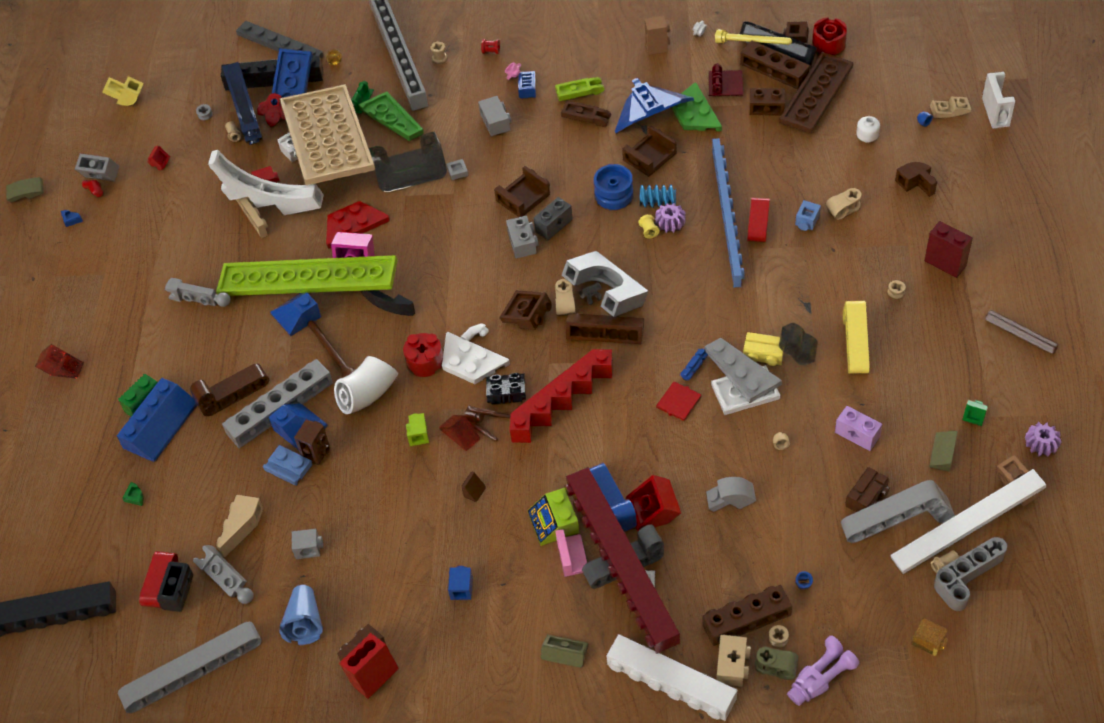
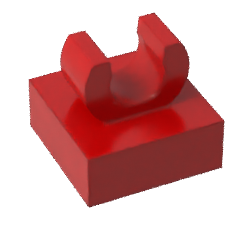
[147,145,170,170]

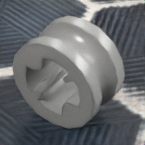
[196,104,213,120]

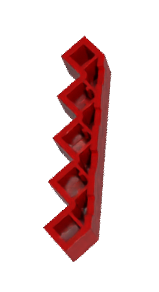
[509,349,613,443]

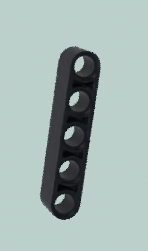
[740,21,817,65]

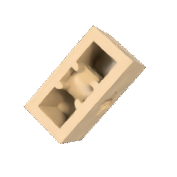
[717,635,751,687]

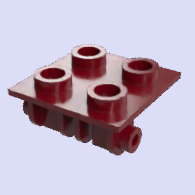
[708,63,743,96]

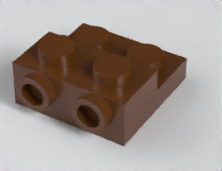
[499,290,552,330]

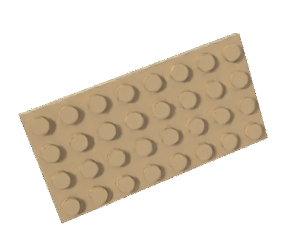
[280,84,375,185]

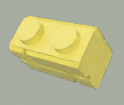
[743,332,786,366]

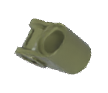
[755,647,799,680]

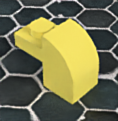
[102,76,144,106]

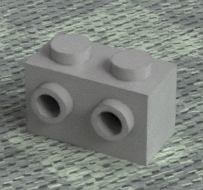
[478,96,512,136]
[506,216,539,258]

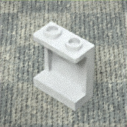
[982,72,1015,128]

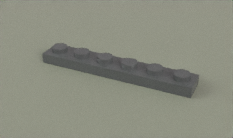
[236,21,324,58]

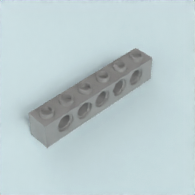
[222,359,333,449]

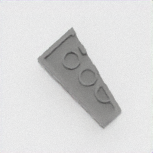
[705,338,782,403]

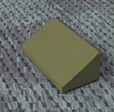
[929,431,958,472]
[541,635,589,668]

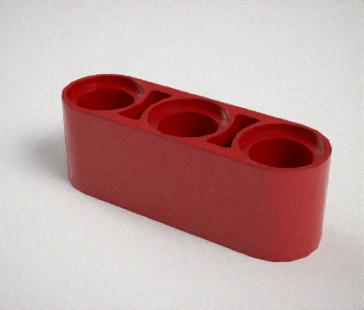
[747,197,770,242]
[139,551,178,608]

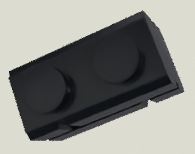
[157,561,194,612]

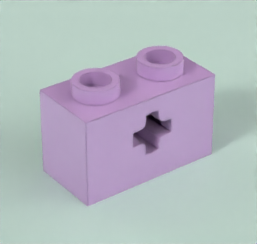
[835,406,882,451]

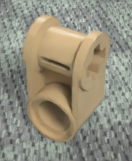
[826,188,861,220]
[555,279,576,315]

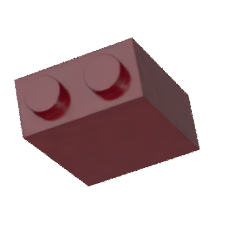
[924,221,973,278]

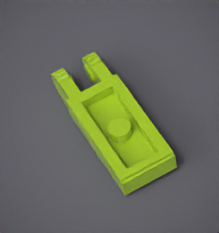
[555,77,604,101]

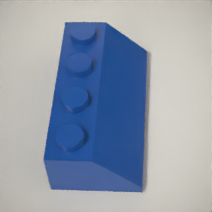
[117,378,197,462]

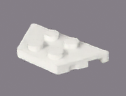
[442,332,510,384]

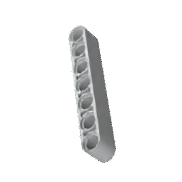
[118,622,262,713]

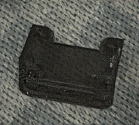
[368,131,447,192]

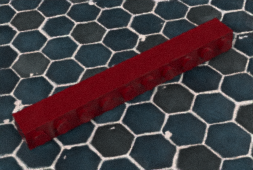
[564,467,680,654]

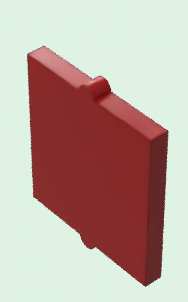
[656,381,701,421]

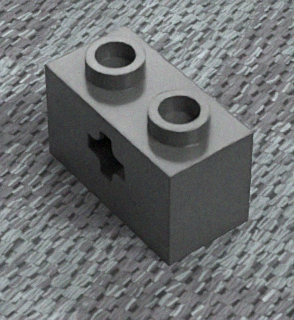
[534,197,573,240]

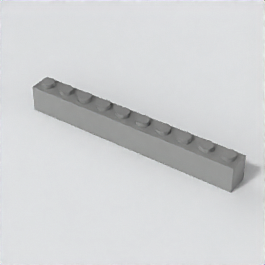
[369,0,428,111]

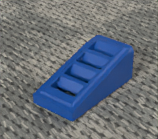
[518,71,536,98]

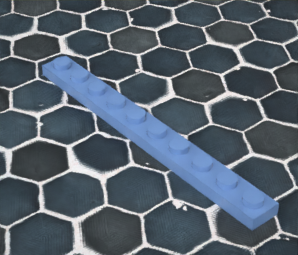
[712,138,745,287]

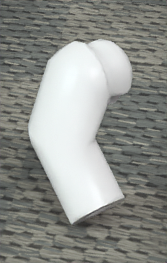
[461,323,489,341]

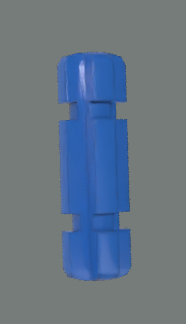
[680,348,708,380]

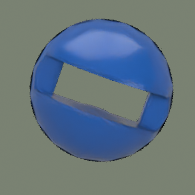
[917,112,933,127]
[795,571,813,590]

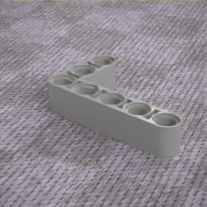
[841,480,955,543]

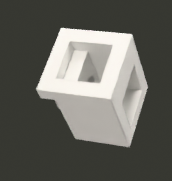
[277,133,297,162]

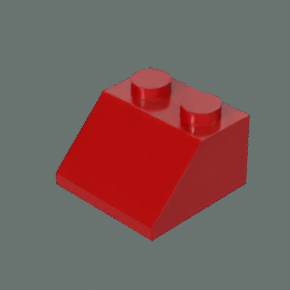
[626,475,681,531]

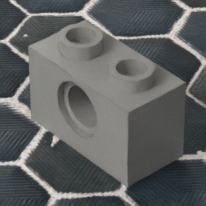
[75,154,119,182]

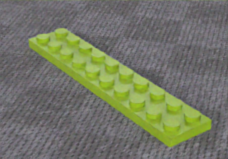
[216,255,398,296]

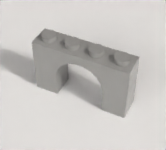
[562,251,648,317]

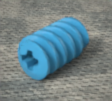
[640,185,676,208]

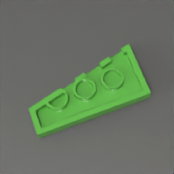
[358,91,424,141]

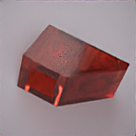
[35,344,84,379]

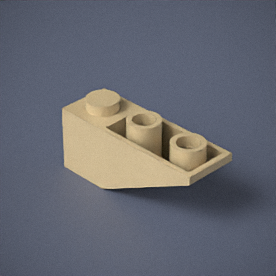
[217,495,264,557]

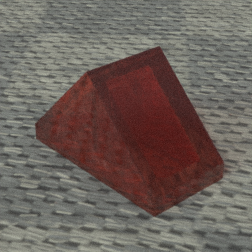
[439,415,480,451]

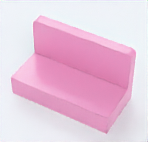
[555,529,587,576]

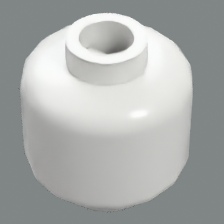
[856,116,880,143]

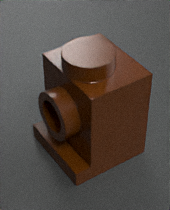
[783,21,809,44]

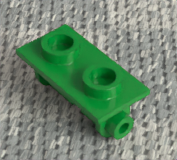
[351,81,374,114]

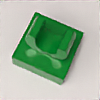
[962,399,988,426]

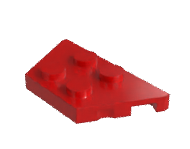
[326,201,390,249]

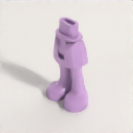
[787,635,860,706]

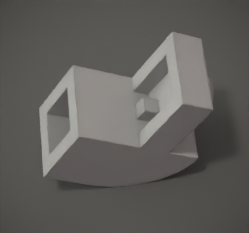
[706,477,756,512]

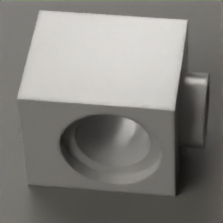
[292,529,323,559]

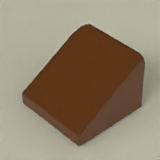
[461,471,486,502]

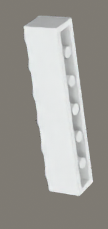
[606,634,737,721]

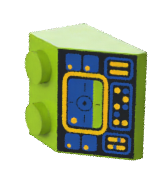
[528,488,579,546]

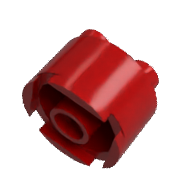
[812,17,847,55]
[403,333,443,377]

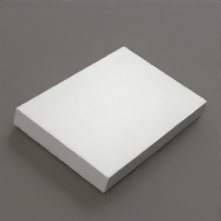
[711,365,780,415]

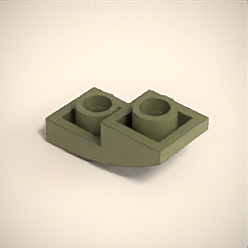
[6,177,43,203]

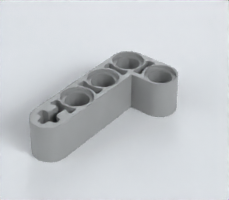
[934,537,1007,611]

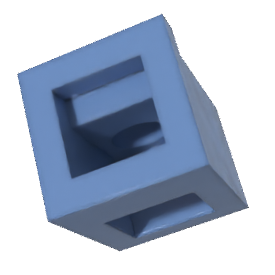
[795,200,821,231]

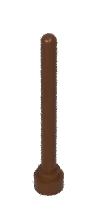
[308,320,355,378]

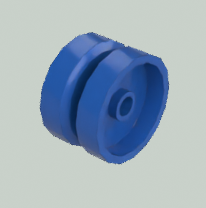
[594,164,633,210]

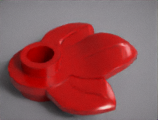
[257,93,286,127]

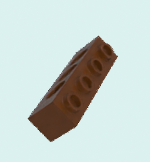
[740,40,810,90]

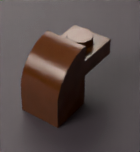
[895,162,937,197]

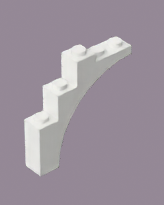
[208,150,324,215]

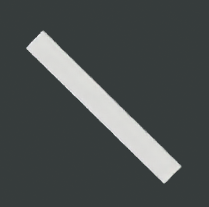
[891,469,1046,574]

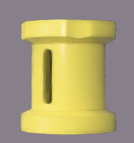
[638,214,660,239]

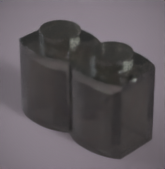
[779,323,818,366]

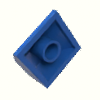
[270,292,321,336]
[269,403,328,450]

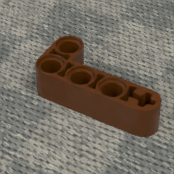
[190,364,270,416]

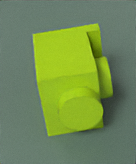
[406,413,429,446]

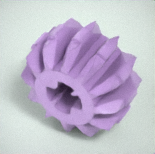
[655,203,685,233]
[1025,422,1061,457]

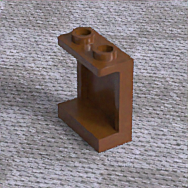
[622,126,677,177]
[494,166,551,217]

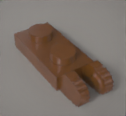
[561,101,611,127]

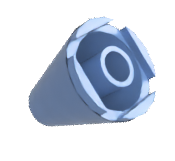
[279,585,323,645]

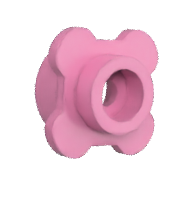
[505,62,521,80]

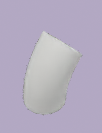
[334,356,398,414]

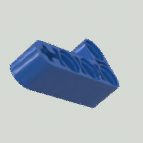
[589,463,637,532]

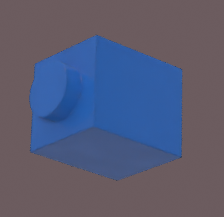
[448,566,473,600]

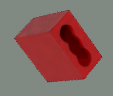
[339,633,399,699]

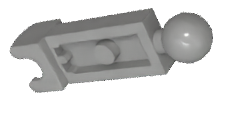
[165,278,230,307]
[193,545,254,604]

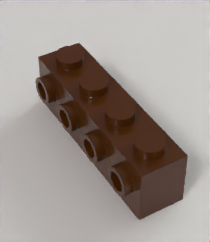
[702,585,792,647]

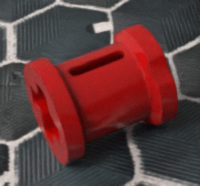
[481,39,500,54]

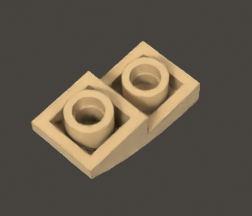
[930,97,971,118]

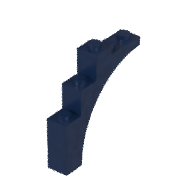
[222,62,262,145]

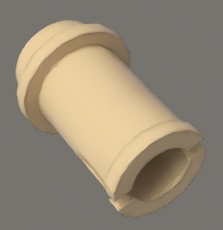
[225,121,241,142]
[931,550,959,573]

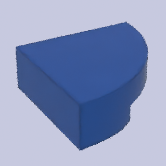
[61,210,83,227]

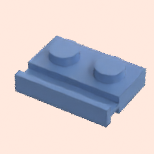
[263,445,313,486]

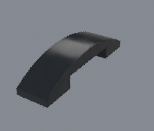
[360,290,415,316]

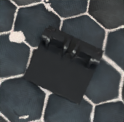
[486,373,526,405]

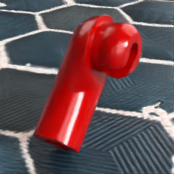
[82,180,104,198]

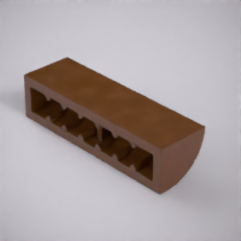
[566,313,644,345]

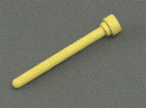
[715,29,792,45]

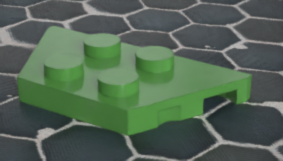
[671,82,722,131]

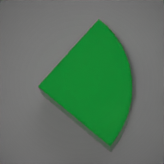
[122,482,144,506]

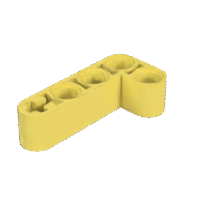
[843,301,869,374]

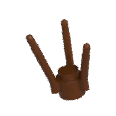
[464,405,511,441]

